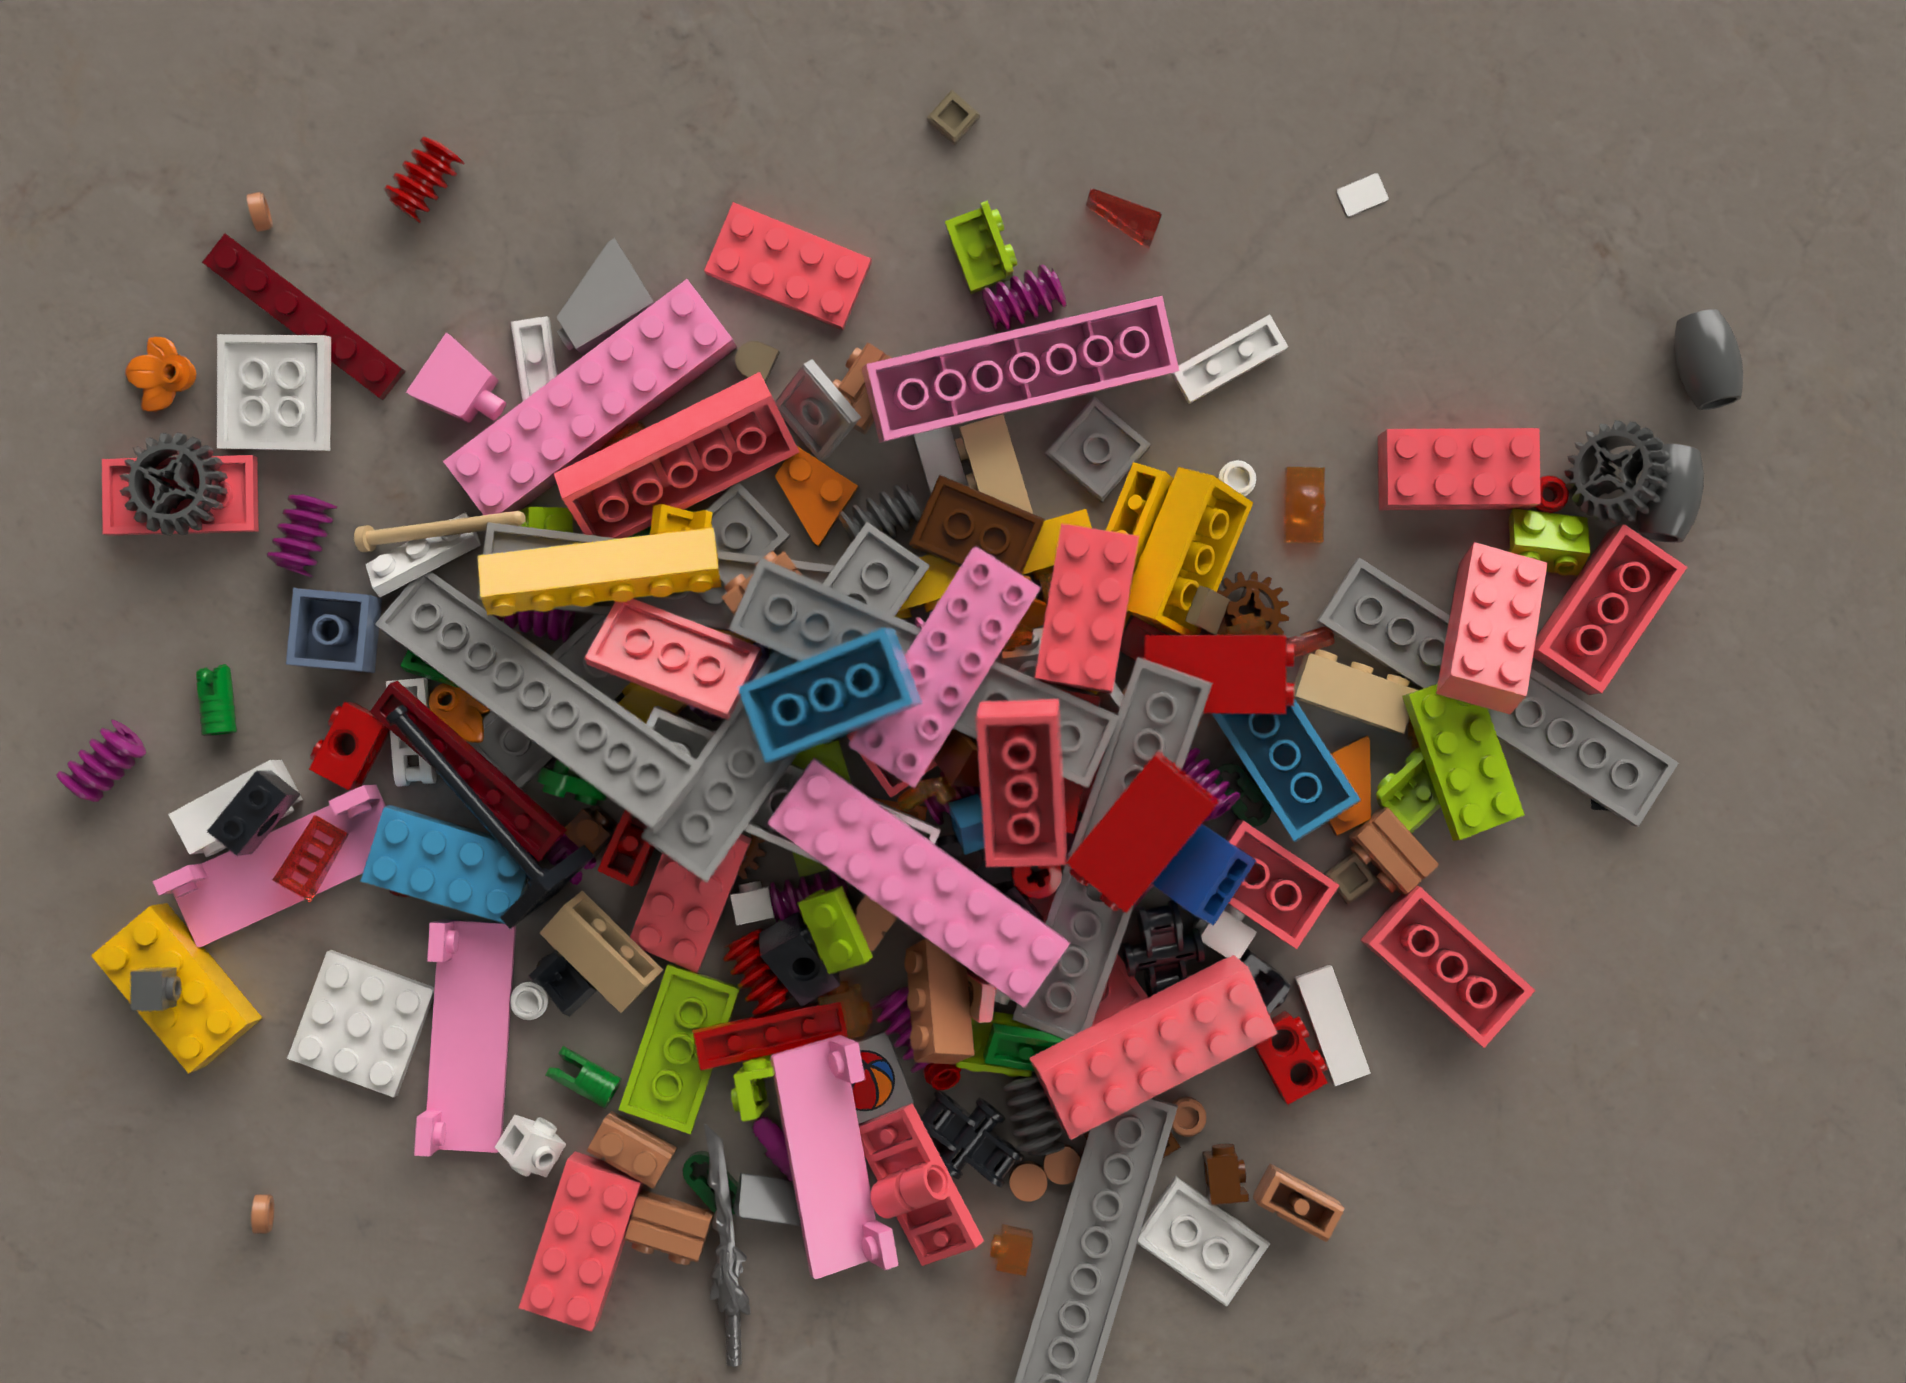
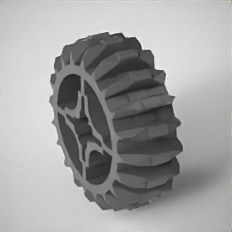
[1564,420,1672,524]
[119,432,228,536]

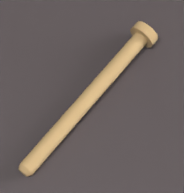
[354,511,526,553]

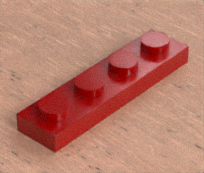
[692,997,850,1070]

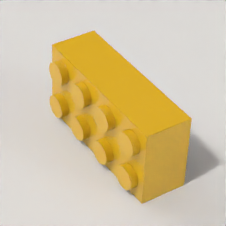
[1126,467,1253,635]
[91,903,262,1074]

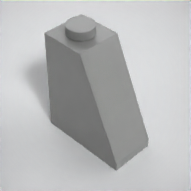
[557,238,654,357]

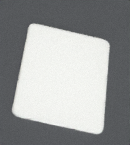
[1337,173,1388,216]

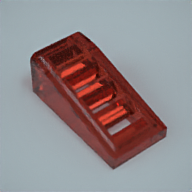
[1086,188,1162,249]
[272,815,349,902]

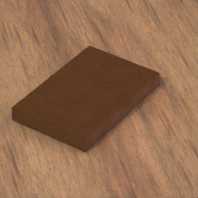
[909,475,1045,575]

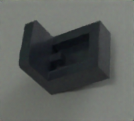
[1240,949,1291,1014]
[529,951,597,1017]

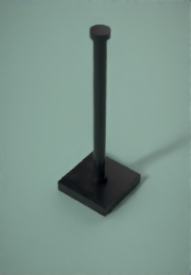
[385,705,594,929]

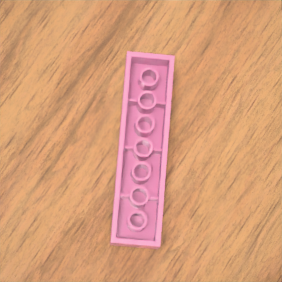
[443,279,737,515]
[861,296,1179,443]
[767,758,1070,1008]

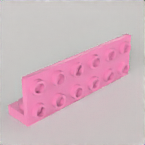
[849,547,1041,788]
[153,785,386,947]
[414,920,516,1156]
[770,1035,899,1279]

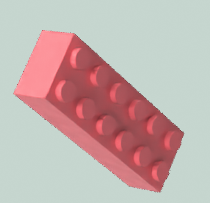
[554,372,799,539]
[1029,955,1277,1140]

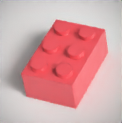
[1224,819,1339,949]

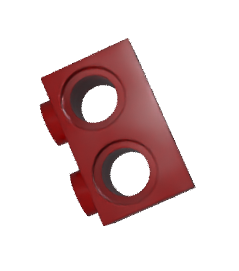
[1253,1011,1328,1105]

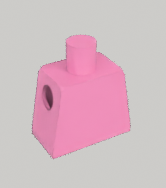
[406,333,506,423]

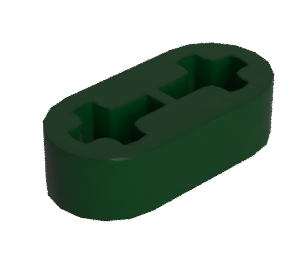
[1215,764,1272,827]
[682,1151,738,1215]

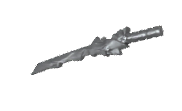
[704,1124,751,1367]

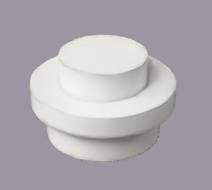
[1218,460,1256,496]
[510,982,549,1020]

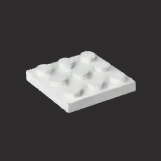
[217,334,331,451]
[287,950,435,1098]

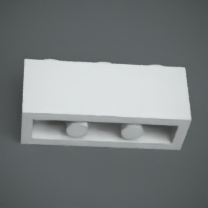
[168,760,303,857]

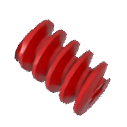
[384,137,465,223]
[1011,865,1062,899]
[723,928,792,1016]

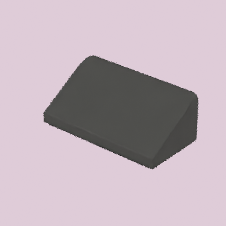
[733,1173,801,1226]

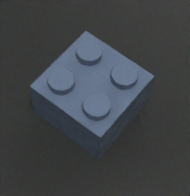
[286,588,382,673]

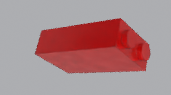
[1145,635,1295,714]
[1066,750,1219,913]

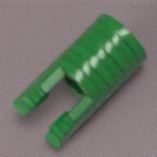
[196,664,237,736]
[545,1046,622,1109]

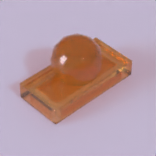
[1284,467,1326,544]

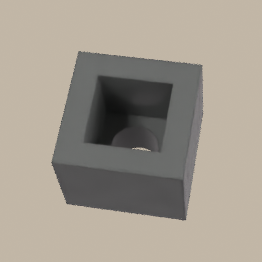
[130,967,181,1011]

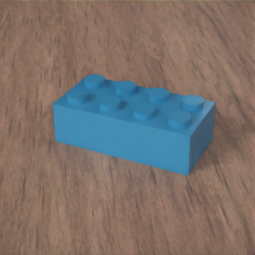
[738,627,923,762]
[1212,699,1360,842]
[361,805,535,923]

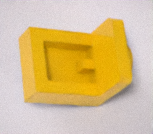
[650,504,713,535]

